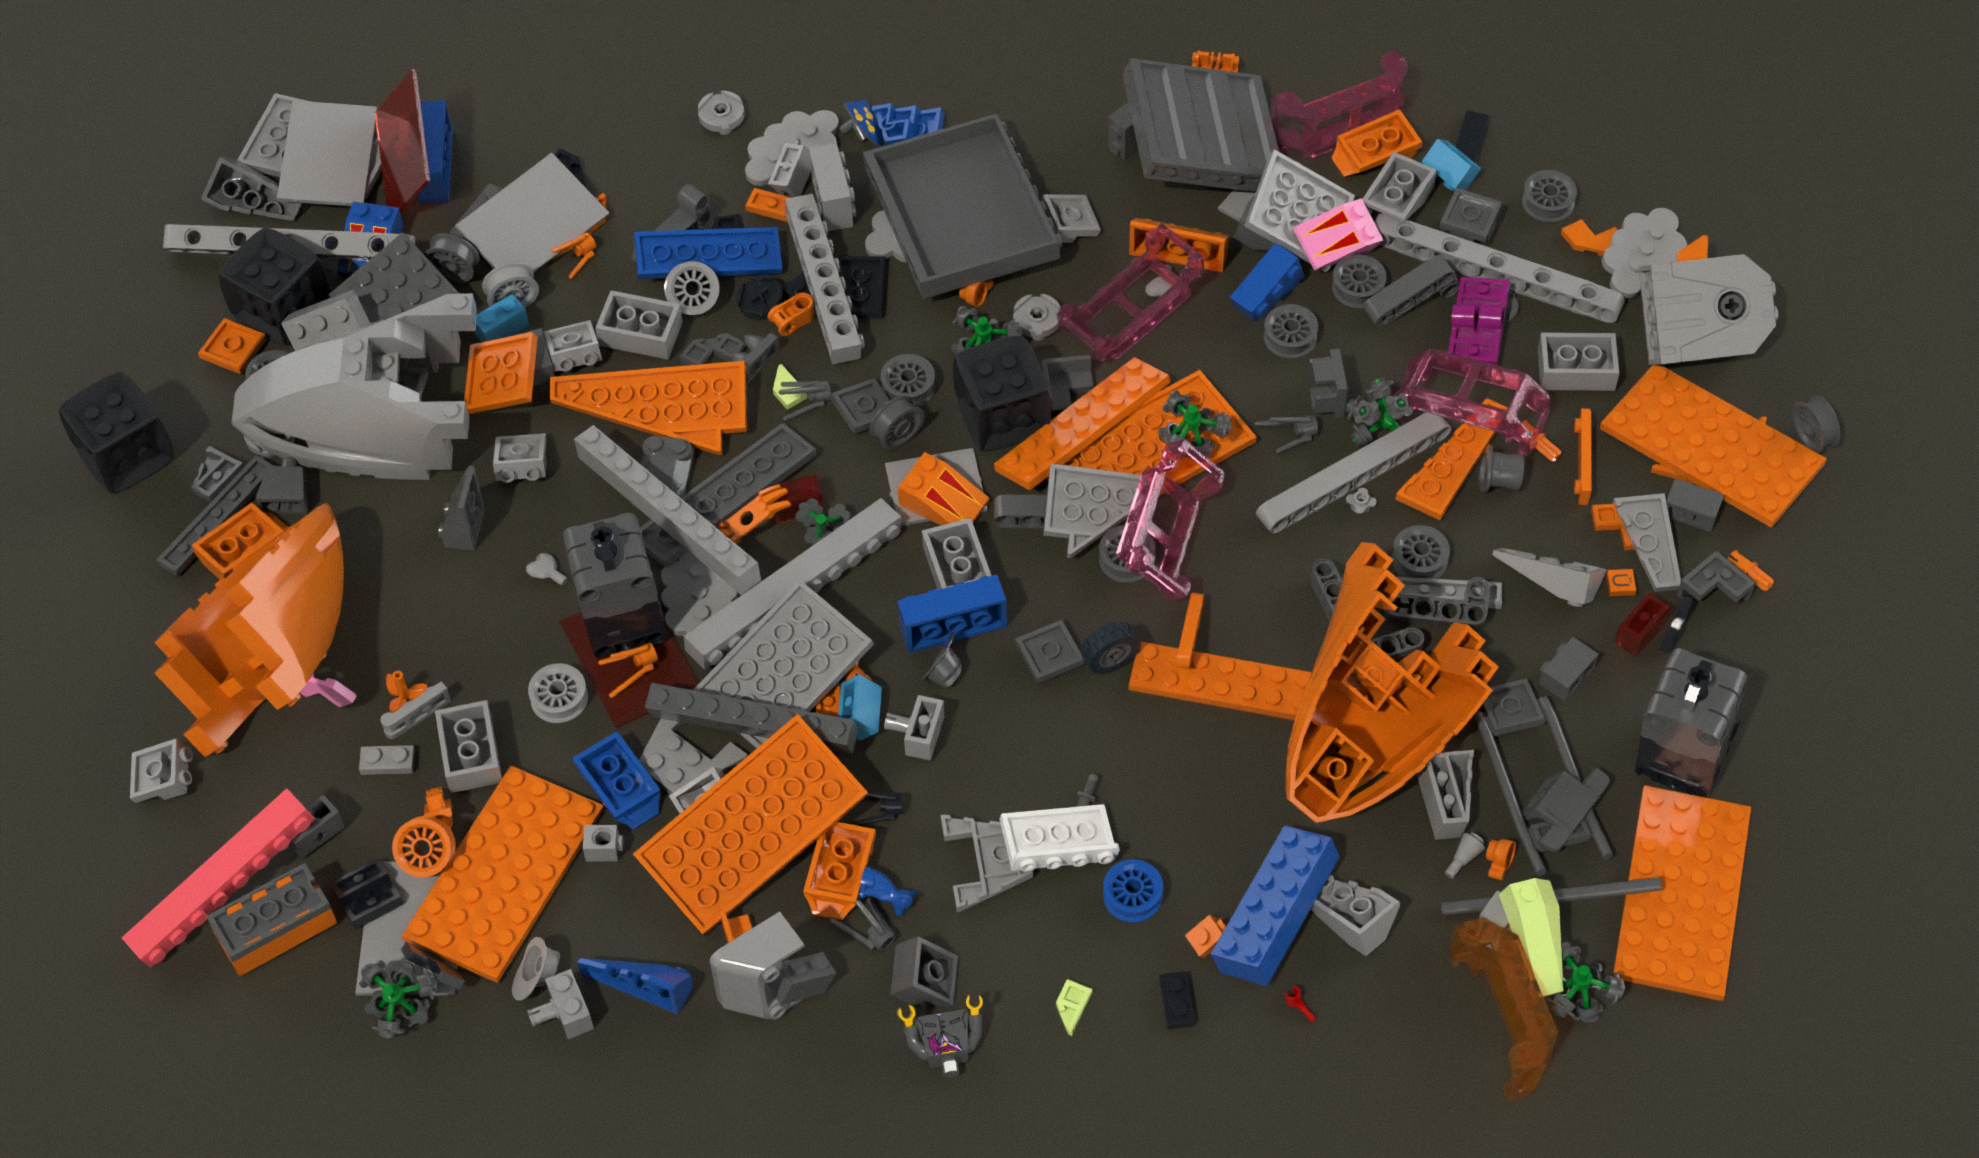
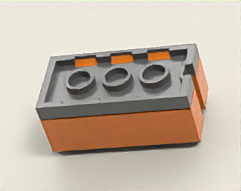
[206,863,337,977]

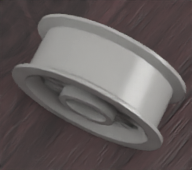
[664,261,719,315]
[482,263,539,308]
[528,663,588,723]

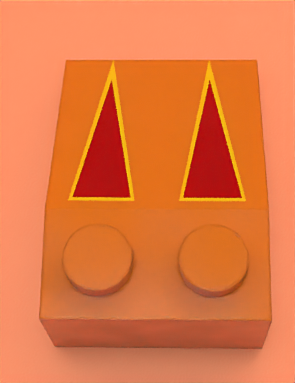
[898,452,989,525]

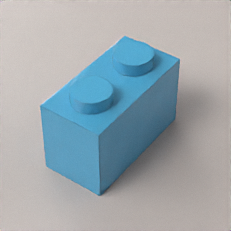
[1422,139,1481,192]
[475,294,529,342]
[838,675,882,741]

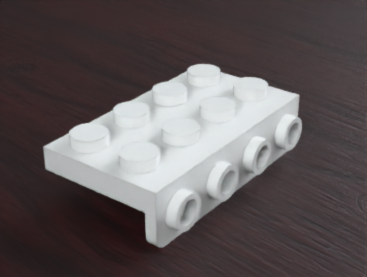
[999,804,1120,872]

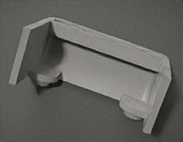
[710,911,805,1020]

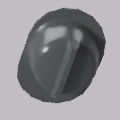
[921,632,961,688]

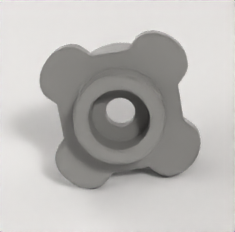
[1346,488,1376,514]

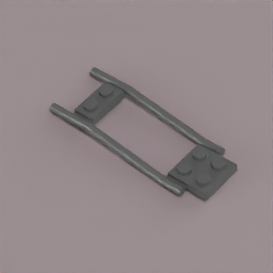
[1473,678,1613,876]

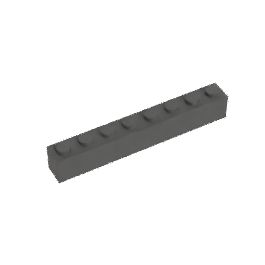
[645,683,859,754]

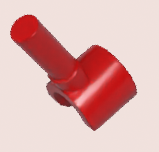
[1284,986,1316,1023]

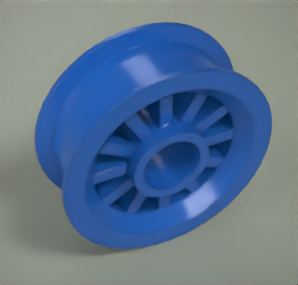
[1103,859,1163,923]

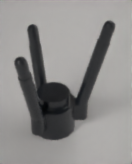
[846,790,902,826]

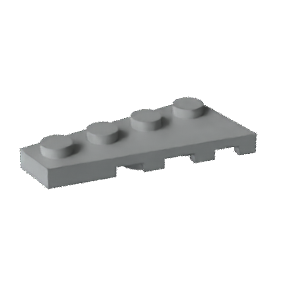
[1613,493,1681,592]

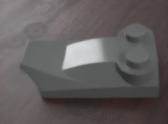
[631,436,696,509]

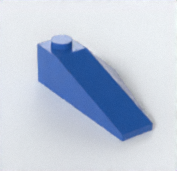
[578,958,693,1014]

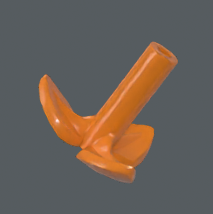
[386,671,429,713]

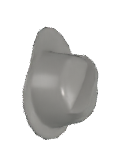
[512,937,560,1001]

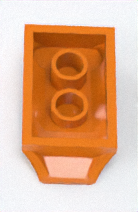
[1331,109,1422,177]
[192,503,289,579]
[803,822,876,920]

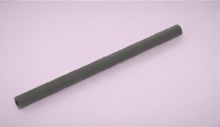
[1441,877,1662,916]

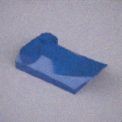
[572,732,661,829]

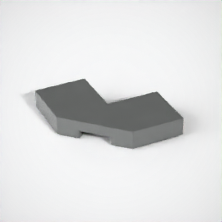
[679,333,748,365]

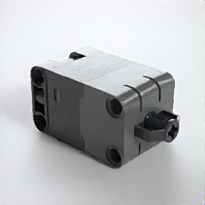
[562,513,667,659]
[1635,648,1747,798]

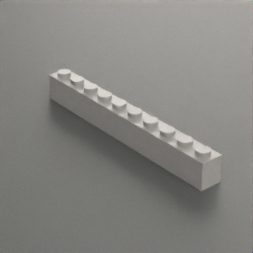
[574,425,761,596]
[684,498,901,670]

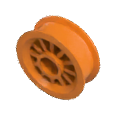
[392,816,456,878]

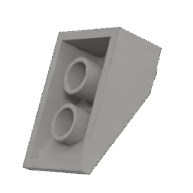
[1362,152,1437,222]

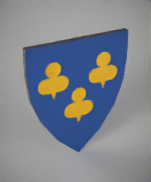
[839,100,883,148]

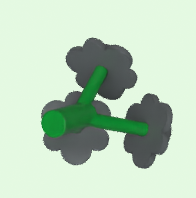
[796,498,851,546]

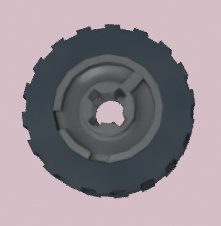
[1080,621,1141,674]

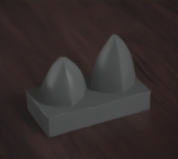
[732,333,780,383]

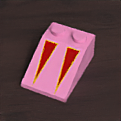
[1293,198,1383,271]

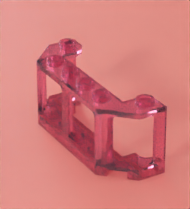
[1271,50,1408,158]
[1056,223,1204,361]
[1390,348,1550,456]
[1116,439,1225,602]

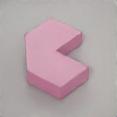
[299,674,357,707]

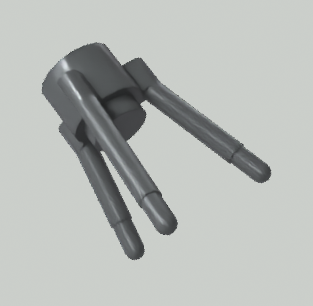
[779,380,831,421]
[1254,415,1318,453]
[830,897,896,951]

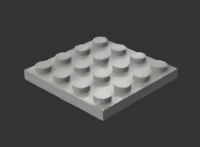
[1244,149,1355,272]

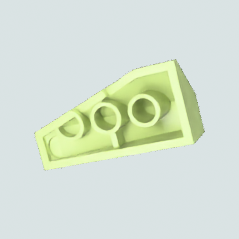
[1499,878,1564,999]

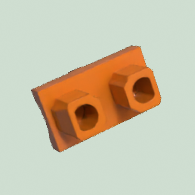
[424,787,453,829]

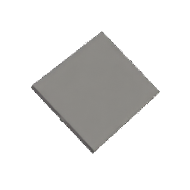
[885,448,987,526]

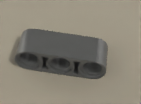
[993,494,1047,528]

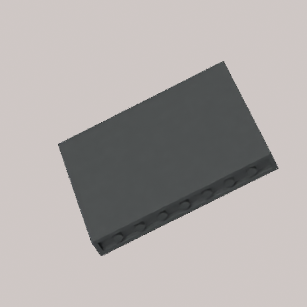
[863,113,1063,299]

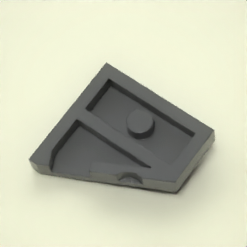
[191,446,244,502]

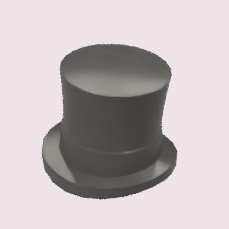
[1477,445,1524,492]

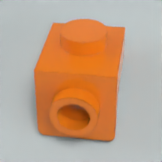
[1185,915,1228,958]

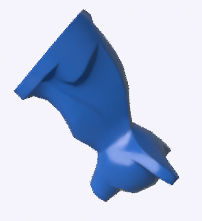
[859,866,917,916]

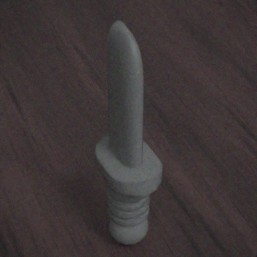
[1076,773,1098,807]

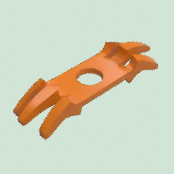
[716,484,791,544]

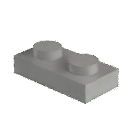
[359,745,415,775]

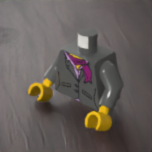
[897,995,983,1078]

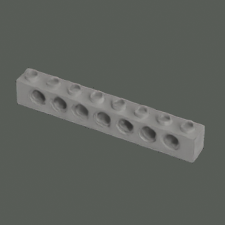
[785,194,864,364]

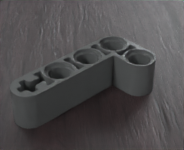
[631,184,712,263]
[1363,255,1460,328]
[1385,577,1490,630]

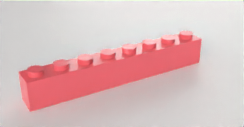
[122,788,316,968]

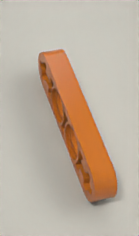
[1176,592,1204,669]

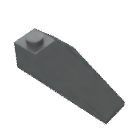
[201,156,303,221]

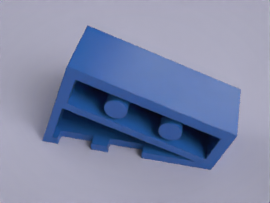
[1230,243,1305,322]

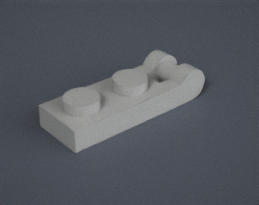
[380,681,451,739]

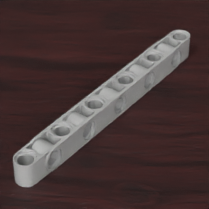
[1374,213,1625,323]
[163,224,416,261]

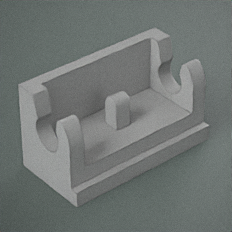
[768,143,811,197]

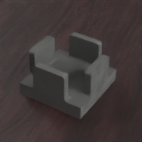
[1440,188,1502,245]
[1308,349,1347,419]

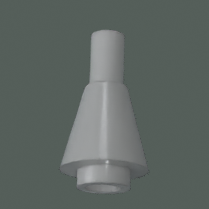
[1444,833,1485,879]

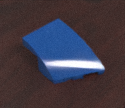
[872,103,945,145]

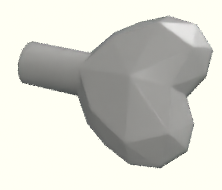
[1145,265,1177,300]
[526,553,568,586]

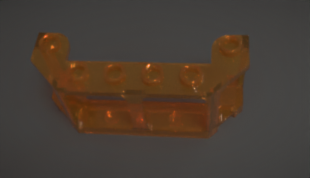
[1449,918,1558,1101]

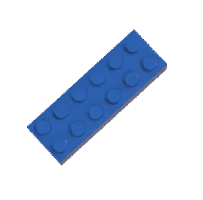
[1211,826,1340,986]

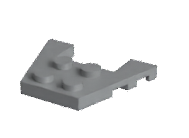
[639,719,748,795]
[940,815,1033,912]

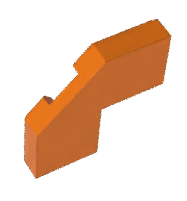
[1561,219,1618,256]
[1591,504,1635,551]

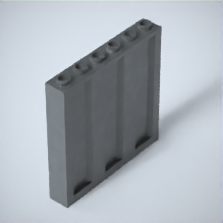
[1123,58,1279,192]

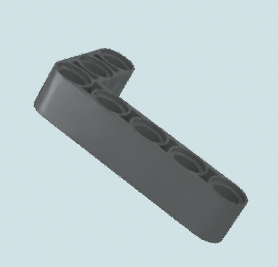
[1311,558,1424,663]

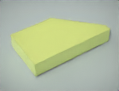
[773,364,808,410]
[1056,979,1092,1036]

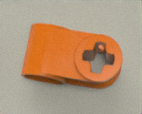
[767,293,815,336]

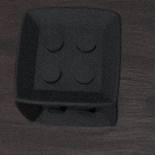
[219,228,331,345]
[953,335,1051,451]
[59,371,174,494]

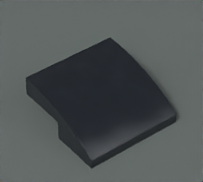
[329,858,404,929]

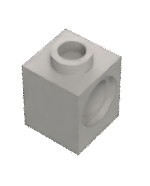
[583,825,624,862]

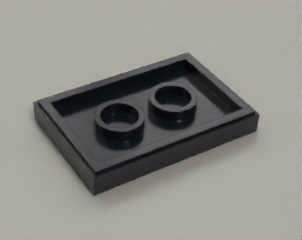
[836,256,886,319]

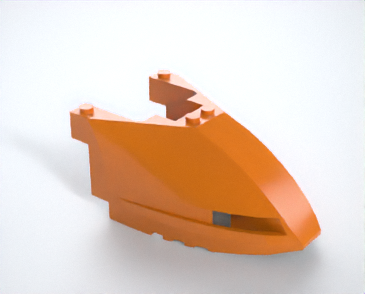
[154,503,344,757]
[1285,542,1499,823]

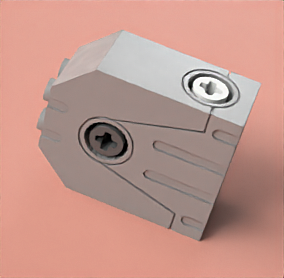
[1639,254,1778,365]

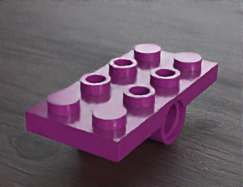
[1447,277,1510,367]

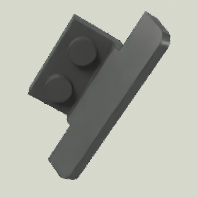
[1521,767,1610,852]

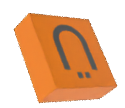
[1606,569,1636,596]

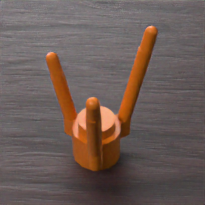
[550,232,596,279]
[598,643,658,698]

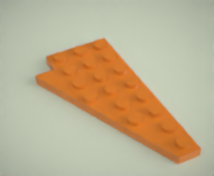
[550,361,747,455]

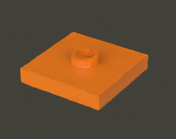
[198,318,267,374]

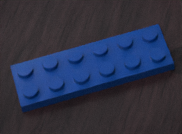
[634,227,782,279]

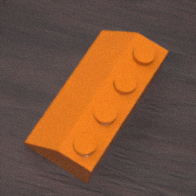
[1129,218,1230,273]

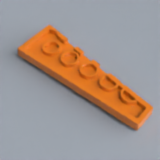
[1396,398,1509,520]

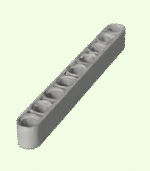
[1256,409,1452,534]

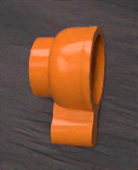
[959,279,993,307]
[1486,839,1516,881]

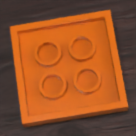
[464,332,538,414]

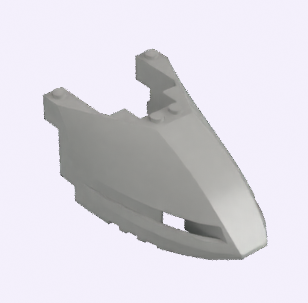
[232,293,477,480]

